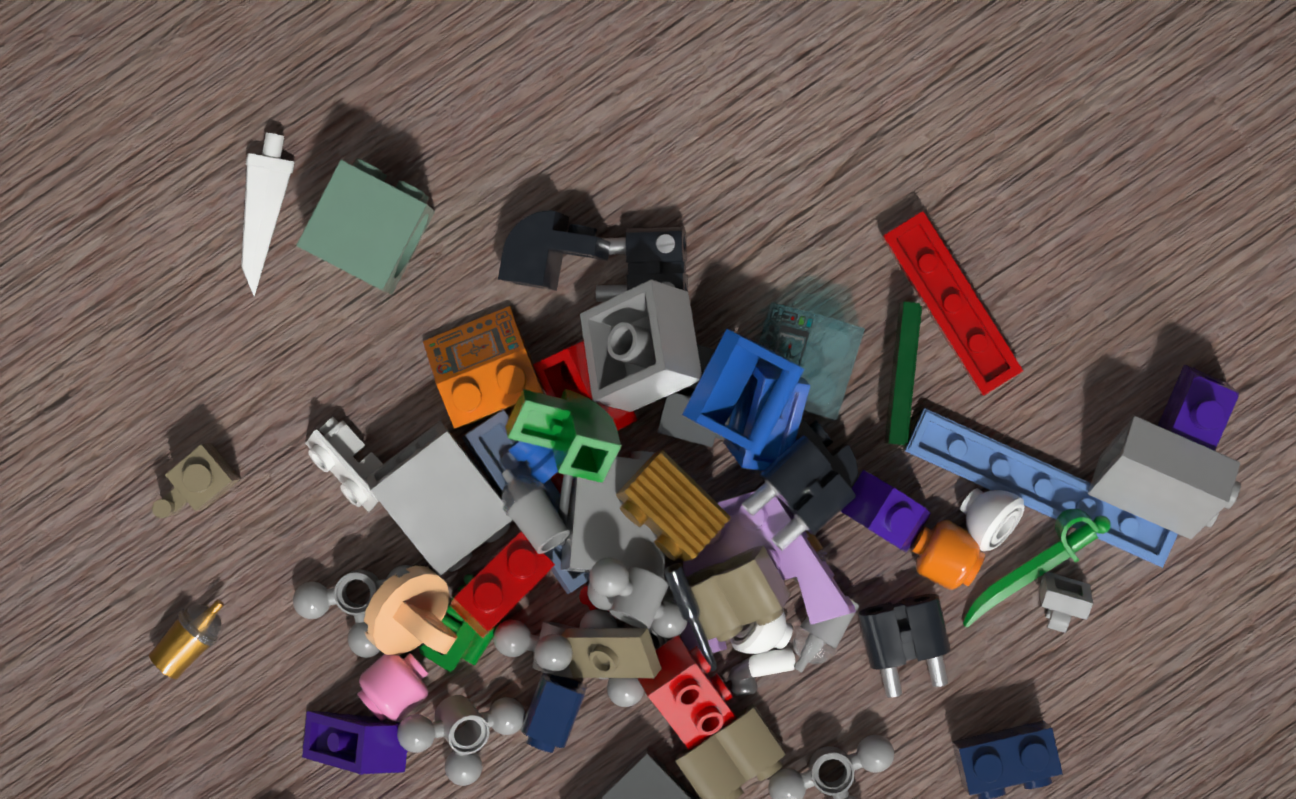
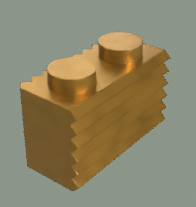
[616,450,731,561]

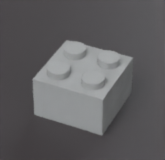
[580,280,702,412]

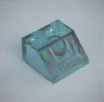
[758,302,865,420]

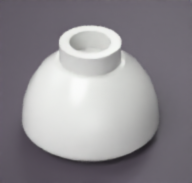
[960,488,1024,551]
[730,608,793,654]

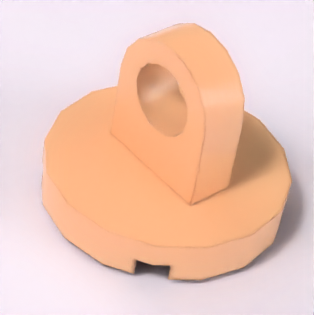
[364,565,457,655]

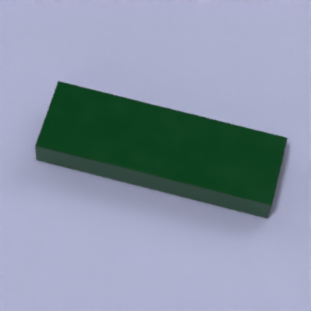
[884,301,922,445]

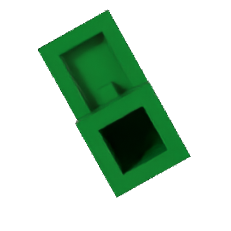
[505,389,621,483]

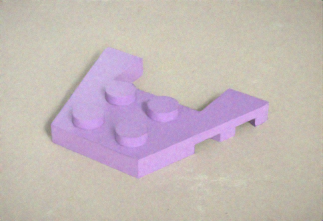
[681,491,856,653]

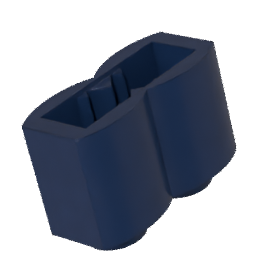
[521,672,587,753]

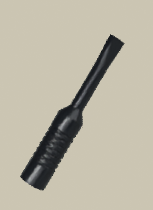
[664,564,717,671]

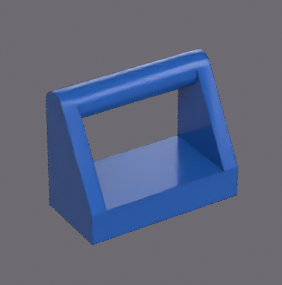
[682,329,804,455]
[724,357,810,471]

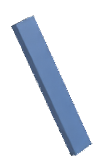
[904,408,1178,568]

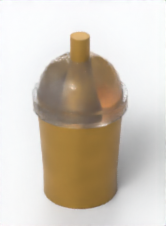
[149,599,224,679]

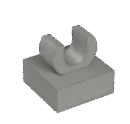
[1039,572,1093,633]

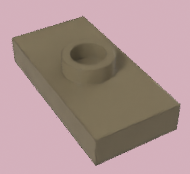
[561,628,662,678]

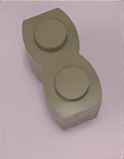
[687,545,791,642]
[675,703,786,799]

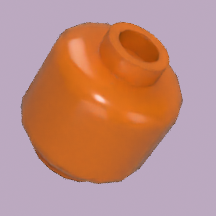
[911,520,986,590]

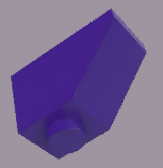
[840,470,931,553]
[302,711,408,774]

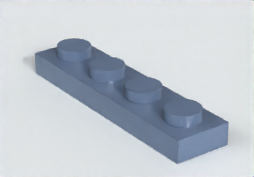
[462,410,590,594]

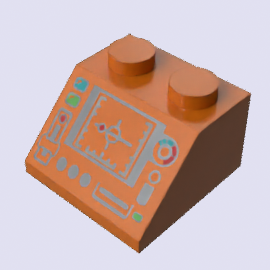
[423,306,545,429]

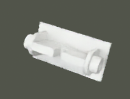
[306,417,383,512]

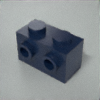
[952,721,1063,799]

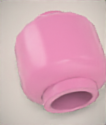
[357,653,429,722]

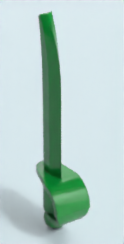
[963,509,1111,627]

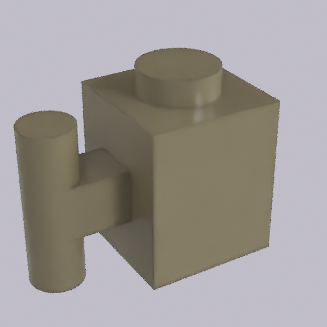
[152,443,241,518]

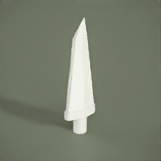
[241,132,294,296]

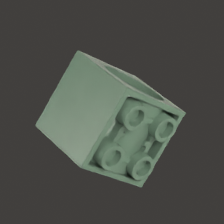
[296,158,435,294]

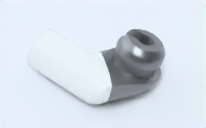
[728,647,796,696]

